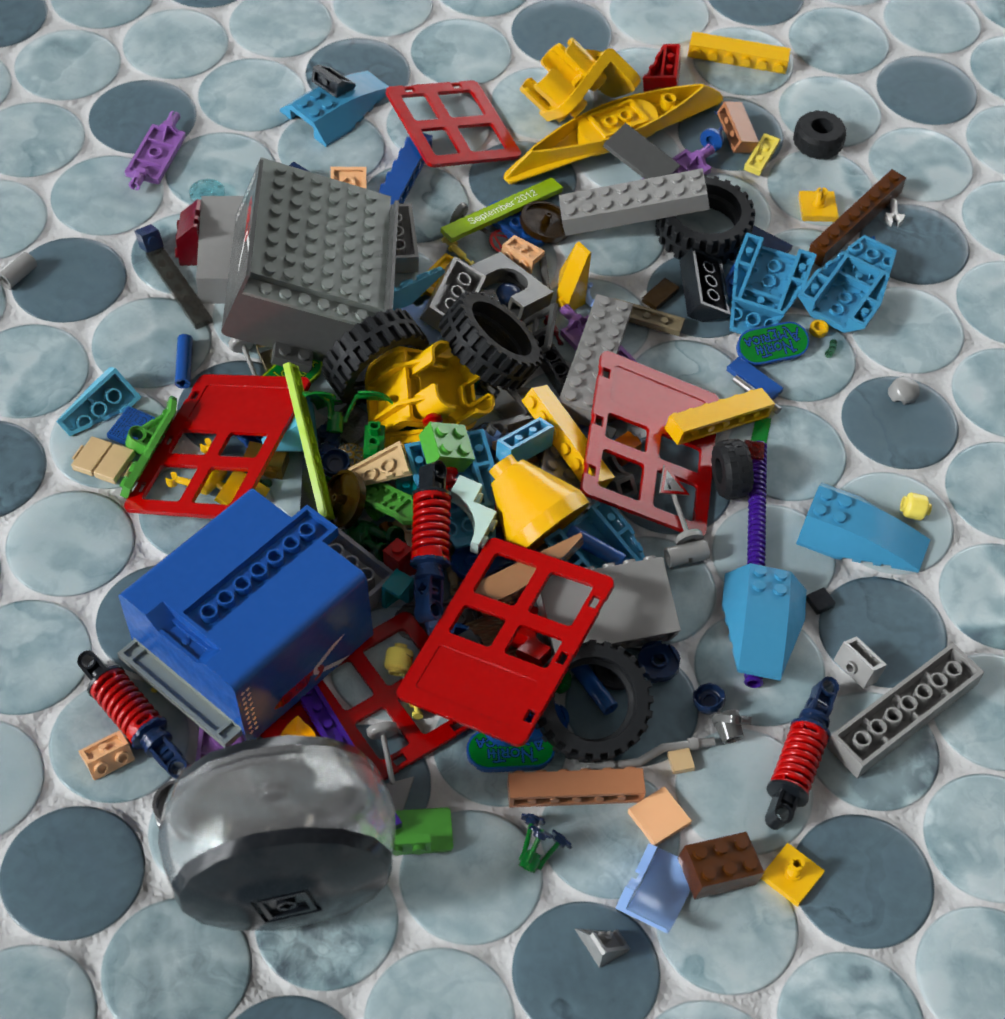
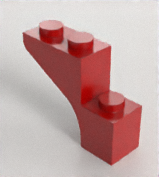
[511,606,551,667]

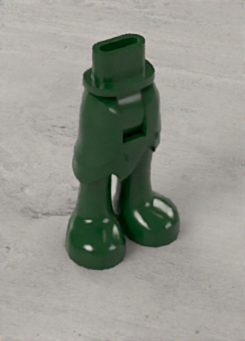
[341,520,405,562]

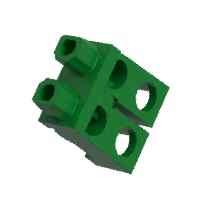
[363,421,385,460]

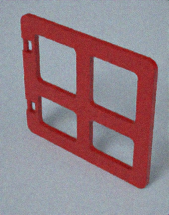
[385,80,521,168]

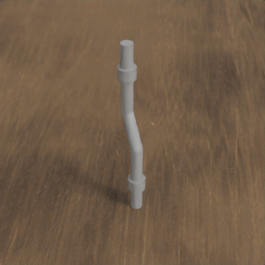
[586,737,715,770]

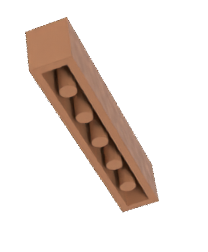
[507,766,646,808]

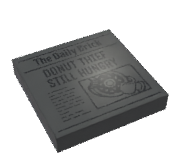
[324,405,368,448]

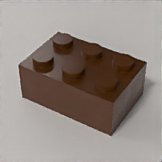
[678,831,765,900]

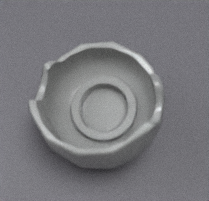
[888,376,920,405]

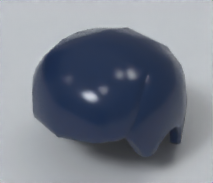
[493,283,522,307]
[321,448,351,478]
[693,683,726,715]

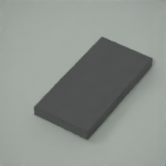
[603,123,680,179]

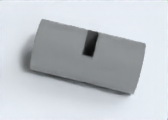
[0,252,37,290]
[664,539,710,568]

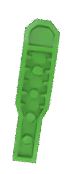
[119,396,177,499]
[325,476,413,525]

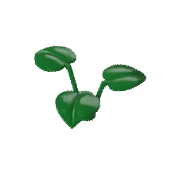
[302,391,393,434]

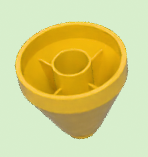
[489,454,590,550]

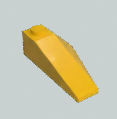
[556,242,591,310]

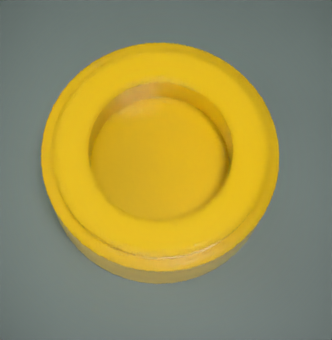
[809,320,829,338]

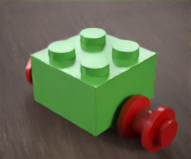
[419,413,475,492]

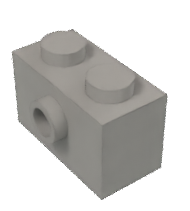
[834,636,887,689]

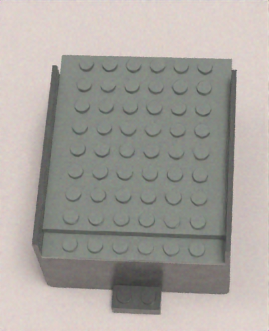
[221,157,399,373]

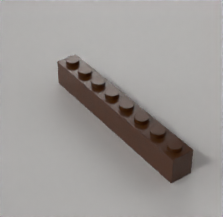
[809,169,906,268]

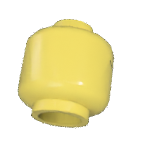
[900,492,932,521]
[384,643,414,676]

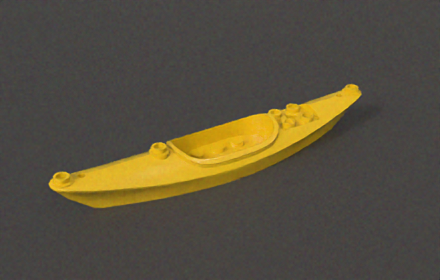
[504,84,723,184]

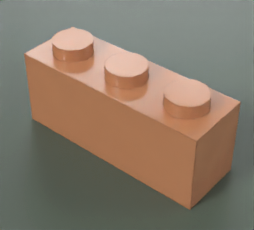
[717,101,759,153]

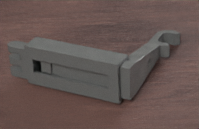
[479,379,535,437]

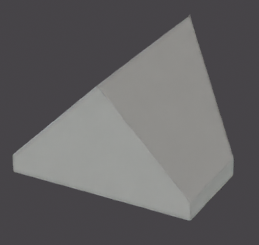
[574,928,630,968]

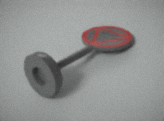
[450,202,509,253]

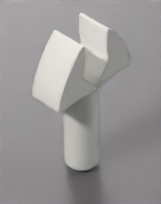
[884,199,905,228]

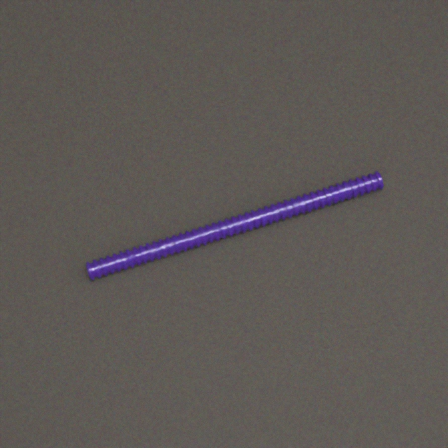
[744,441,767,688]

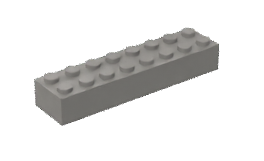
[559,168,710,236]
[559,294,633,427]
[826,643,984,778]

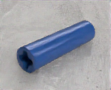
[175,334,193,389]
[566,525,627,565]
[571,664,618,715]

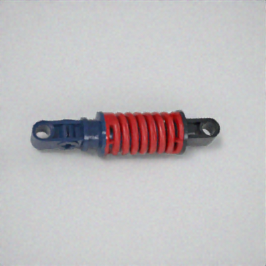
[410,460,452,623]
[77,651,191,780]
[765,676,839,830]

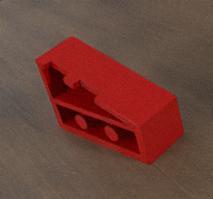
[643,44,681,92]

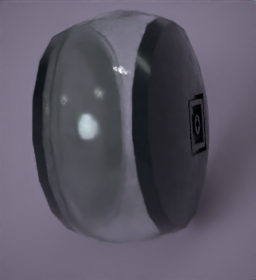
[158,735,396,931]

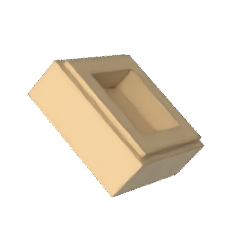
[667,748,695,775]

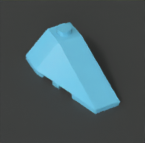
[393,266,445,311]
[56,367,142,436]

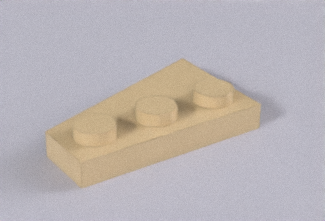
[347,441,413,486]

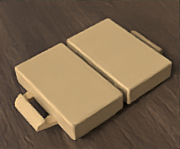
[71,436,136,484]

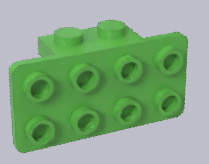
[359,807,453,856]

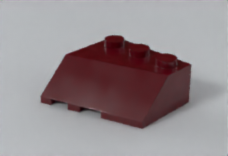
[175,199,201,266]

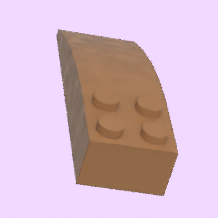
[475,532,584,617]

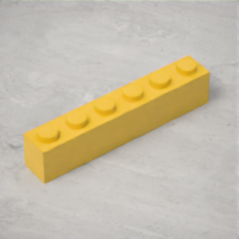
[687,31,791,74]
[522,385,615,488]
[664,388,775,445]

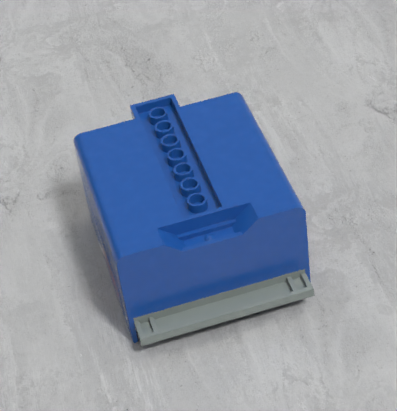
[117,488,373,748]

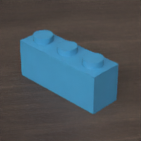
[495,417,554,462]

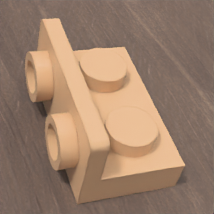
[501,235,545,274]
[78,730,135,780]

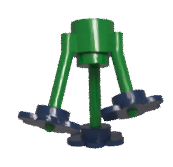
[518,813,572,874]

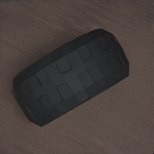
[793,110,847,159]
[711,439,754,500]

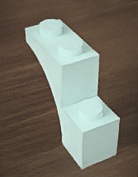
[451,475,498,554]

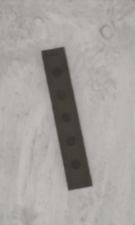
[145,247,213,329]

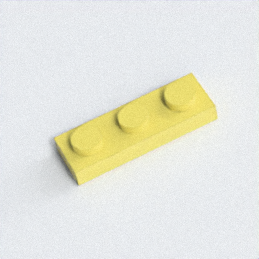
[744,133,780,176]

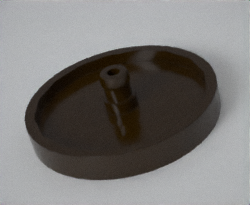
[520,201,568,243]
[327,470,366,530]

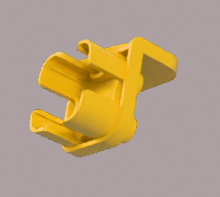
[520,37,641,123]
[365,340,495,433]

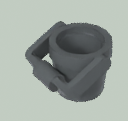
[711,710,752,744]

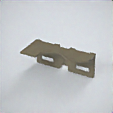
[256,346,273,372]

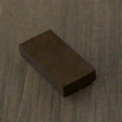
[641,278,679,310]

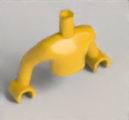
[165,438,227,495]

